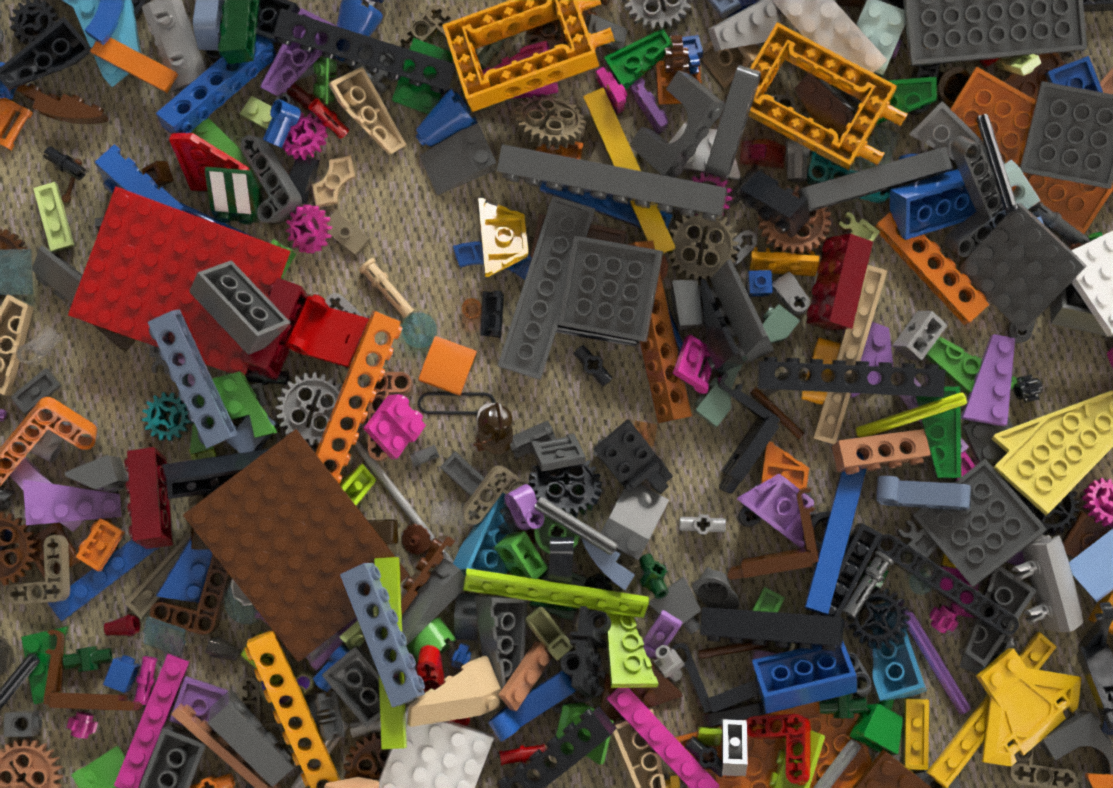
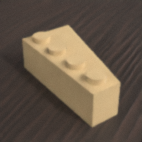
[0,294,34,396]

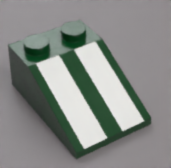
[205,167,263,225]

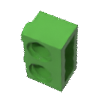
[494,531,548,579]

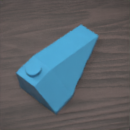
[873,602,927,701]

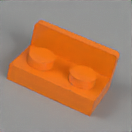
[76,518,125,571]

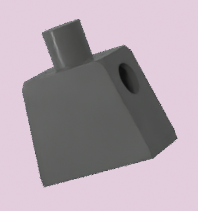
[649,577,701,635]

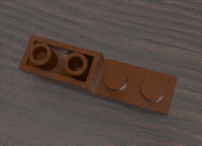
[16,83,109,124]

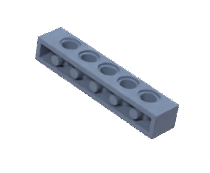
[148,310,238,449]
[340,563,425,708]

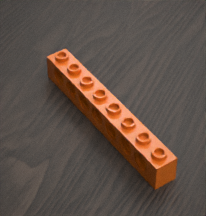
[315,311,402,484]

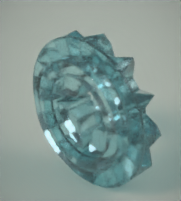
[402,312,437,348]

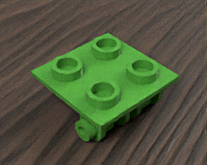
[313,56,337,104]

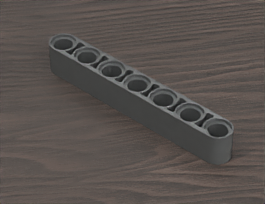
[797,147,953,212]

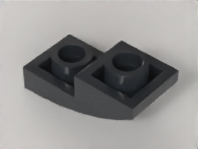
[287,155,320,204]

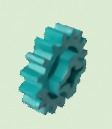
[142,392,192,441]

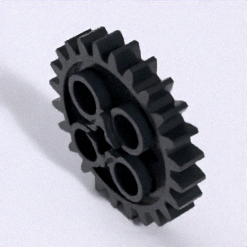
[528,460,602,518]

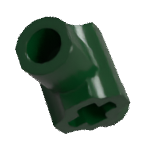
[639,554,669,599]
[63,646,113,672]
[819,694,867,719]

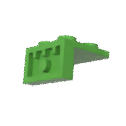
[556,702,613,765]
[71,746,126,788]

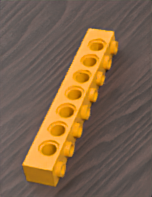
[244,629,341,788]

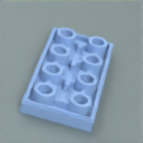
[1069,529,1113,602]

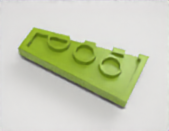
[604,612,659,688]

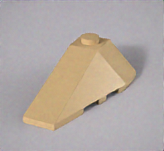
[328,66,407,155]

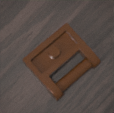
[31,522,82,579]

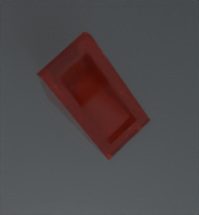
[739,138,786,169]

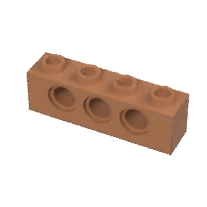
[832,429,931,475]

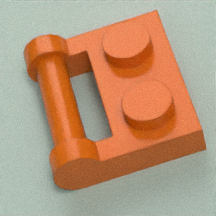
[0,98,33,151]

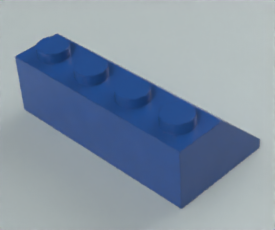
[890,169,976,240]
[752,642,857,714]

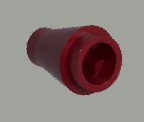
[104,614,141,637]

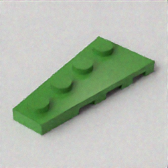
[925,336,1018,395]

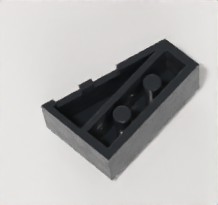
[740,170,810,238]

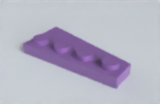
[961,334,1015,427]
[23,480,121,525]

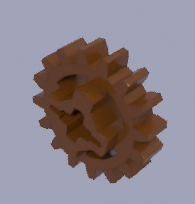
[664,35,689,81]

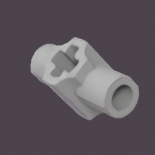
[679,514,726,535]
[654,645,684,682]

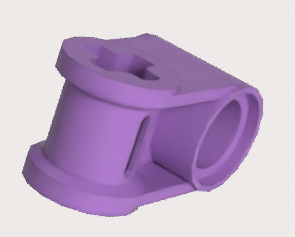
[505,484,544,530]

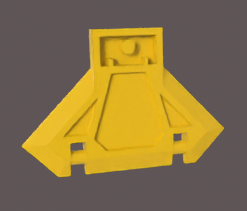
[976,648,1082,766]

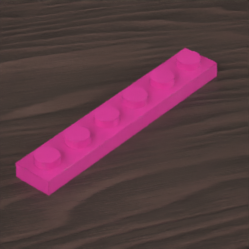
[114,654,190,788]
[606,688,720,788]

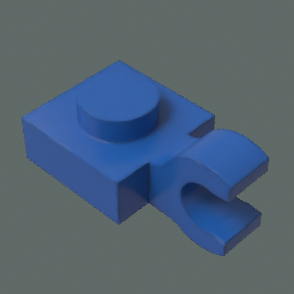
[682,35,703,74]
[451,643,472,669]

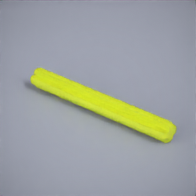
[856,393,967,438]

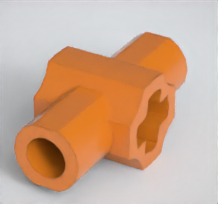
[190,773,235,788]

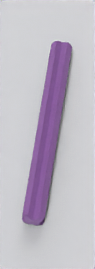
[904,611,971,715]

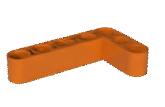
[0,397,97,486]

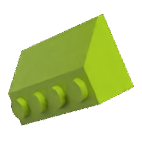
[769,725,825,788]

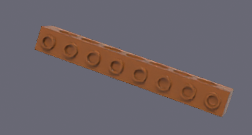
[627,240,692,424]

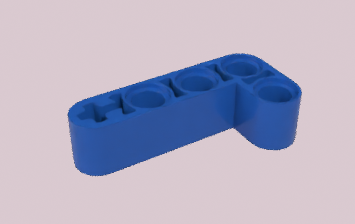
[488,670,576,742]

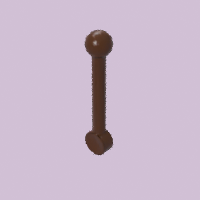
[62,159,82,203]

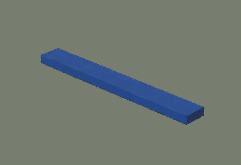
[804,437,867,615]

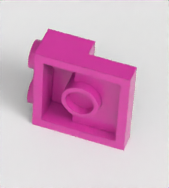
[363,394,426,460]

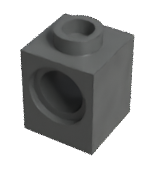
[4,710,43,737]

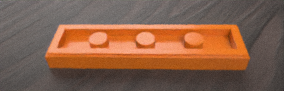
[90,37,178,93]

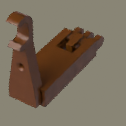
[727,487,819,580]
[43,630,142,711]

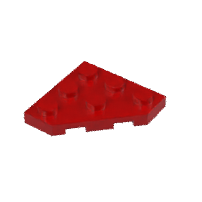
[169,133,250,191]

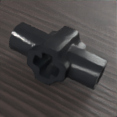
[573,344,613,387]
[684,736,723,778]

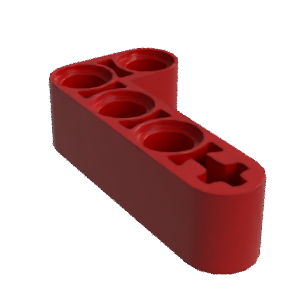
[417,645,470,726]

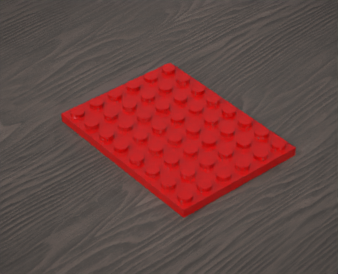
[68,186,291,376]

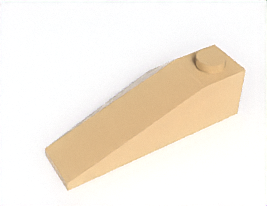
[408,656,501,727]

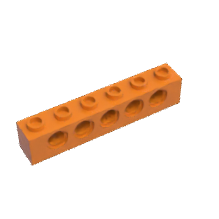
[874,212,990,325]

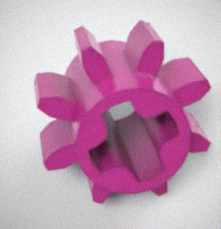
[929,605,959,634]
[66,711,98,739]

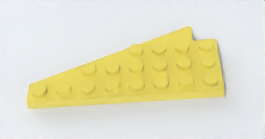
[992,390,1113,516]

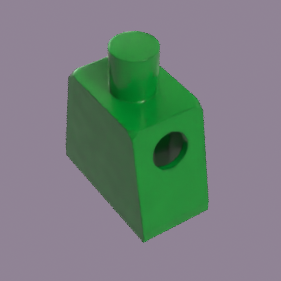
[850,700,903,755]

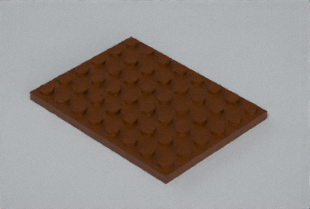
[183,429,410,662]

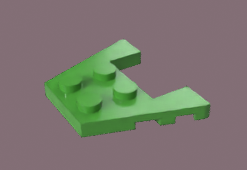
[190,372,277,454]

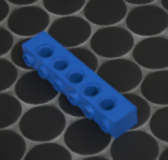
[156,34,276,133]

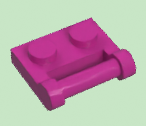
[673,334,712,394]

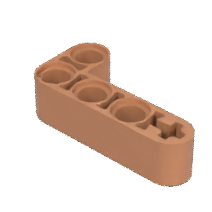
[368,372,413,461]

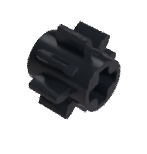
[1013,374,1043,403]
[584,573,613,591]

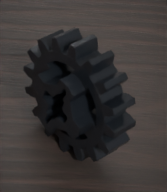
[9,0,60,45]

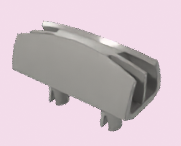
[142,0,207,93]
[1011,534,1083,632]

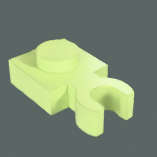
[838,212,880,241]

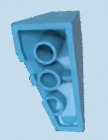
[453,492,515,577]

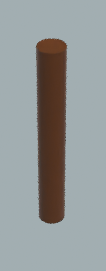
[750,387,805,440]
[698,641,767,659]

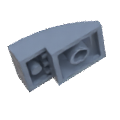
[580,537,635,590]

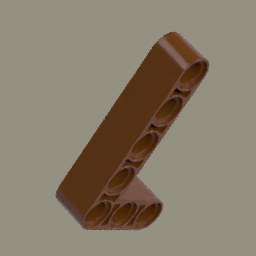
[150,554,232,635]

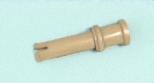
[358,258,415,319]

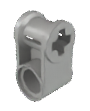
[772,271,810,316]

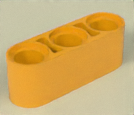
[801,337,841,405]

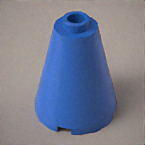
[335,0,383,62]
[415,88,478,147]

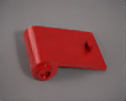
[285,294,369,368]

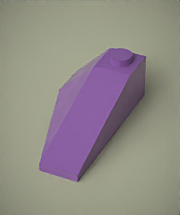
[260,8,338,96]

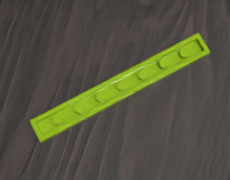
[374,557,407,749]
[463,568,649,618]

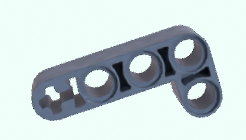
[193,0,224,50]
[876,476,971,510]

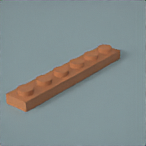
[171,703,282,788]

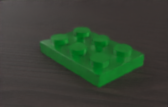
[391,38,453,115]

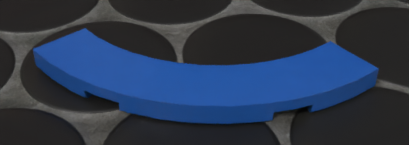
[85,0,125,46]
[453,241,532,280]

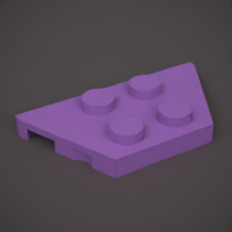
[843,322,893,398]
[737,474,814,548]

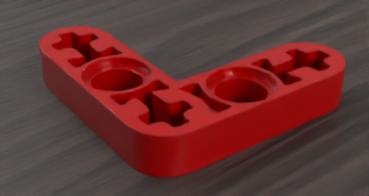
[746,714,811,786]

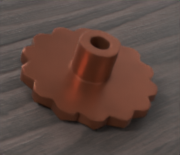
[401,524,431,555]

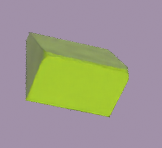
[697,727,722,746]

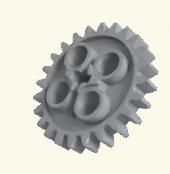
[622,0,693,31]
[276,372,350,446]

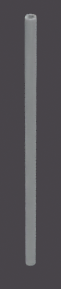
[300,373,454,563]

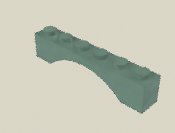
[694,304,800,428]

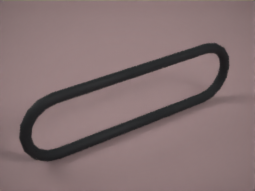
[418,392,496,415]

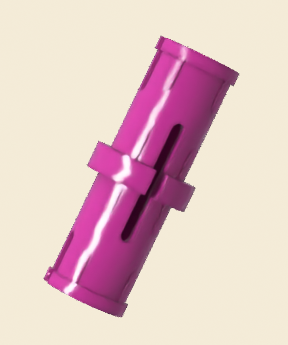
[134,656,157,705]

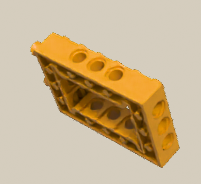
[443,0,615,112]
[748,22,908,171]

